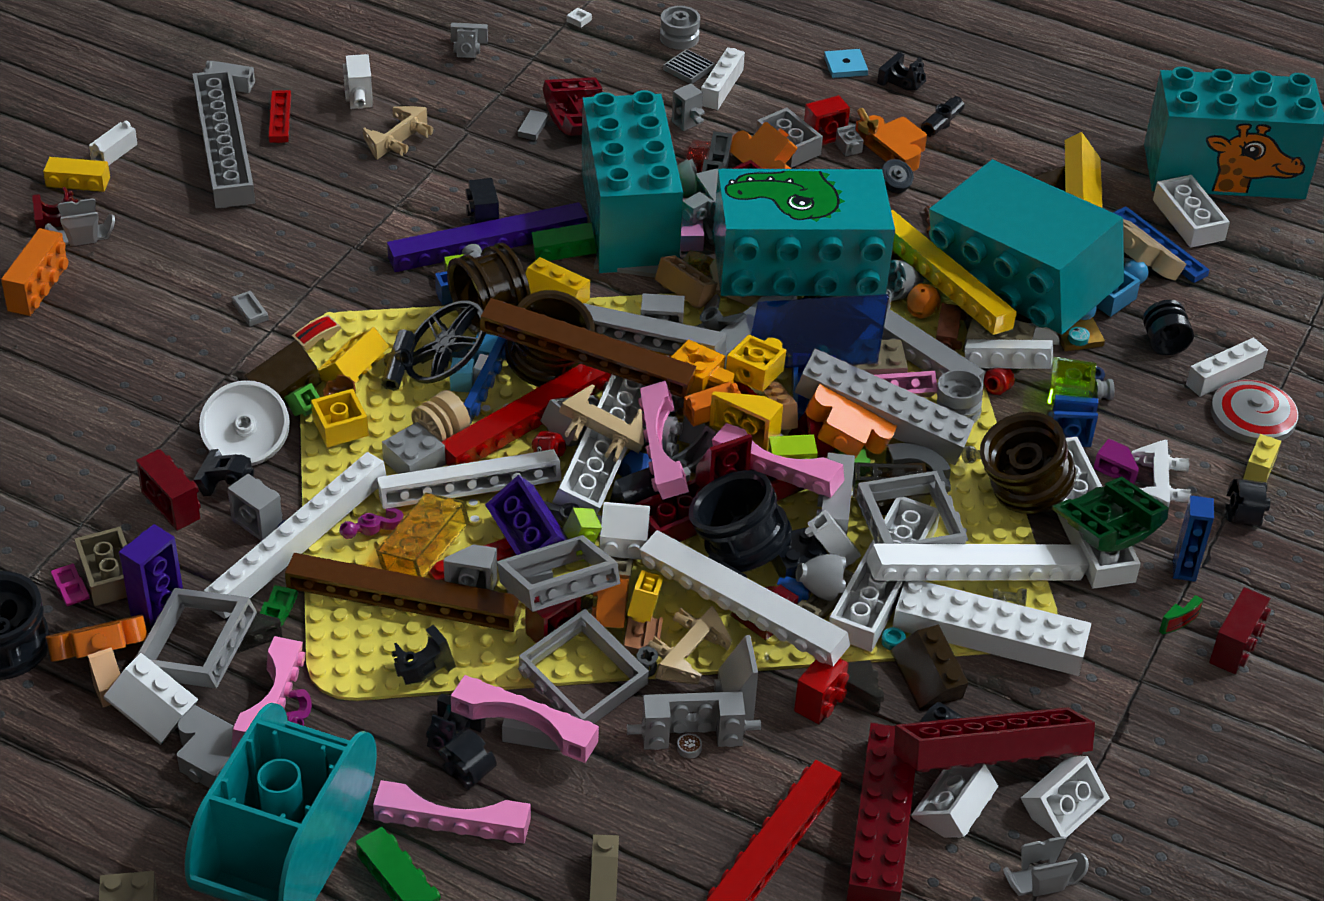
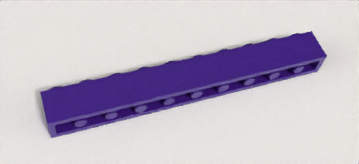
[387,202,587,272]

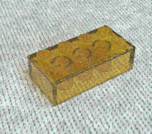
[376,493,470,577]

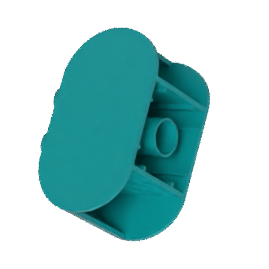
[185,703,377,901]

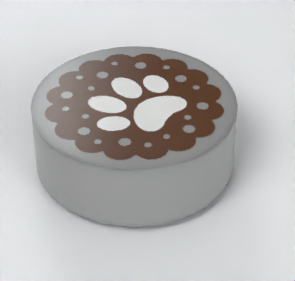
[677,734,702,758]

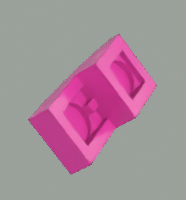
[51,563,90,606]

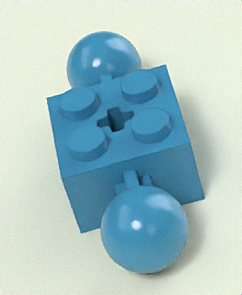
[1081,259,1148,320]

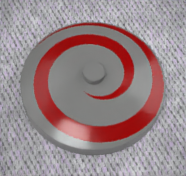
[1211,379,1298,444]

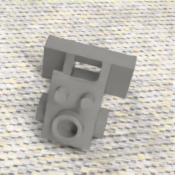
[451,23,488,58]

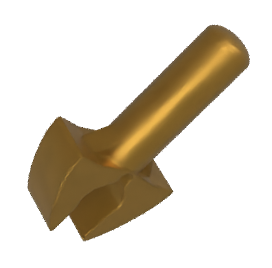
[857,108,879,135]

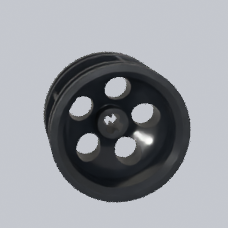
[0,571,50,680]

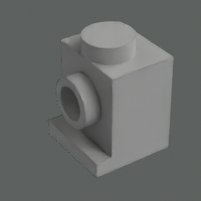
[835,124,864,157]
[682,192,714,225]

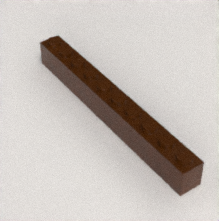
[480,298,697,398]
[285,553,521,632]

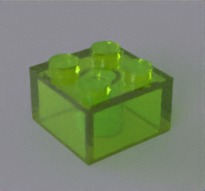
[1047,357,1096,404]

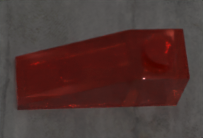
[686,140,711,173]

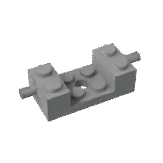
[627,691,761,750]

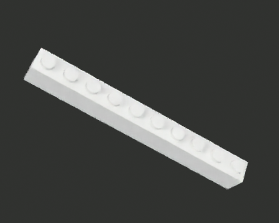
[204,452,387,619]
[640,530,850,666]
[866,544,1090,581]

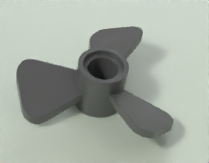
[695,294,747,332]

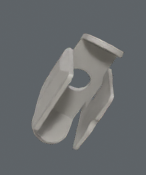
[45,198,115,246]
[1003,836,1089,896]

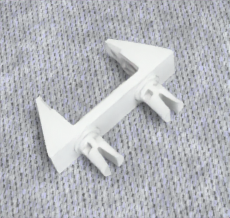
[1131,440,1191,508]

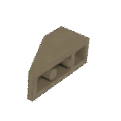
[590,835,619,901]

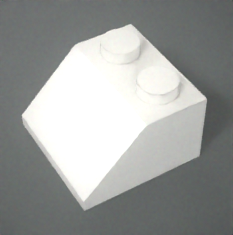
[600,502,650,560]

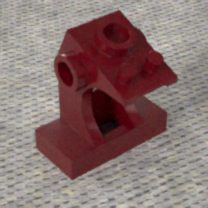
[32,187,78,231]

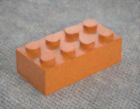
[1,228,69,316]

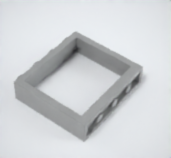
[856,471,968,544]
[497,535,621,612]
[135,588,257,689]
[518,609,649,724]

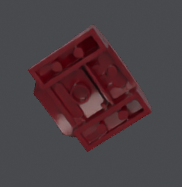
[543,77,604,136]

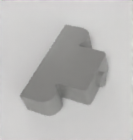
[177,705,234,788]

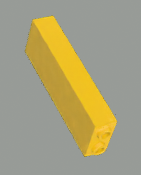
[1065,132,1102,208]

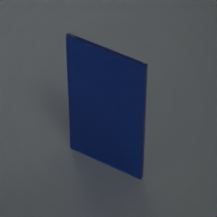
[751,294,889,368]

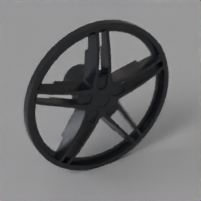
[405,301,486,384]

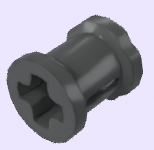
[636,646,658,677]

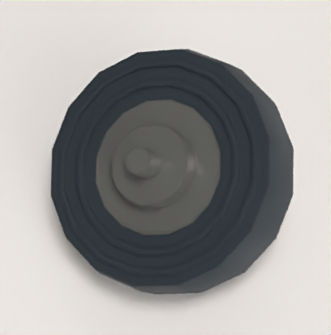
[881,159,914,193]

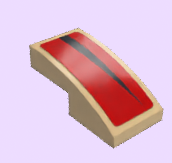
[292,315,341,351]

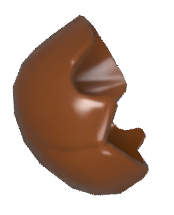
[322,375,356,397]

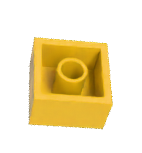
[311,389,369,447]

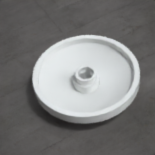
[199,381,290,466]

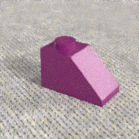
[1093,438,1139,485]

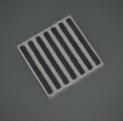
[663,49,715,84]

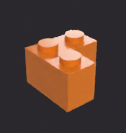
[592,577,629,628]

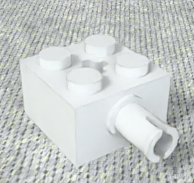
[343,54,373,109]

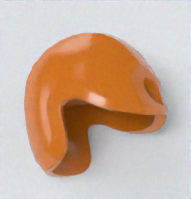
[907,283,941,319]

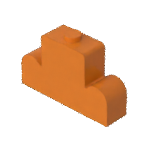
[856,115,927,172]
[730,122,797,169]
[805,384,897,458]
[46,614,147,662]

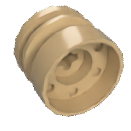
[411,390,470,442]

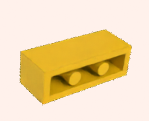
[43,157,110,192]
[627,570,664,623]

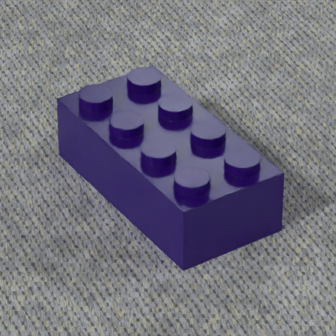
[485,475,568,555]
[119,524,183,629]

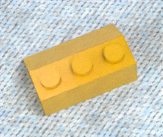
[525,257,590,303]
[318,327,389,384]

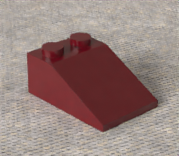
[695,434,752,489]

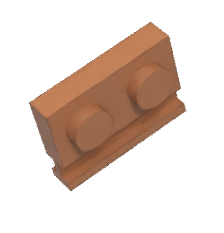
[623,615,663,657]

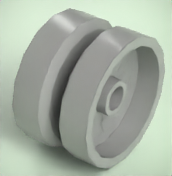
[660,6,700,50]

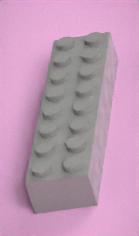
[795,349,975,465]

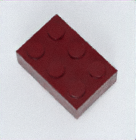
[136,449,201,531]
[1209,587,1271,675]

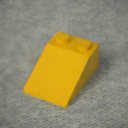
[709,391,783,451]

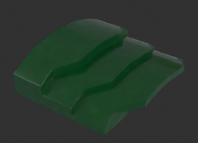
[1052,476,1169,552]

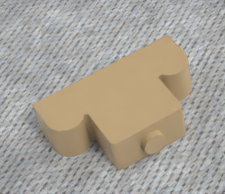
[1123,219,1187,281]

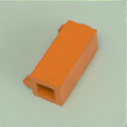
[683,382,741,427]

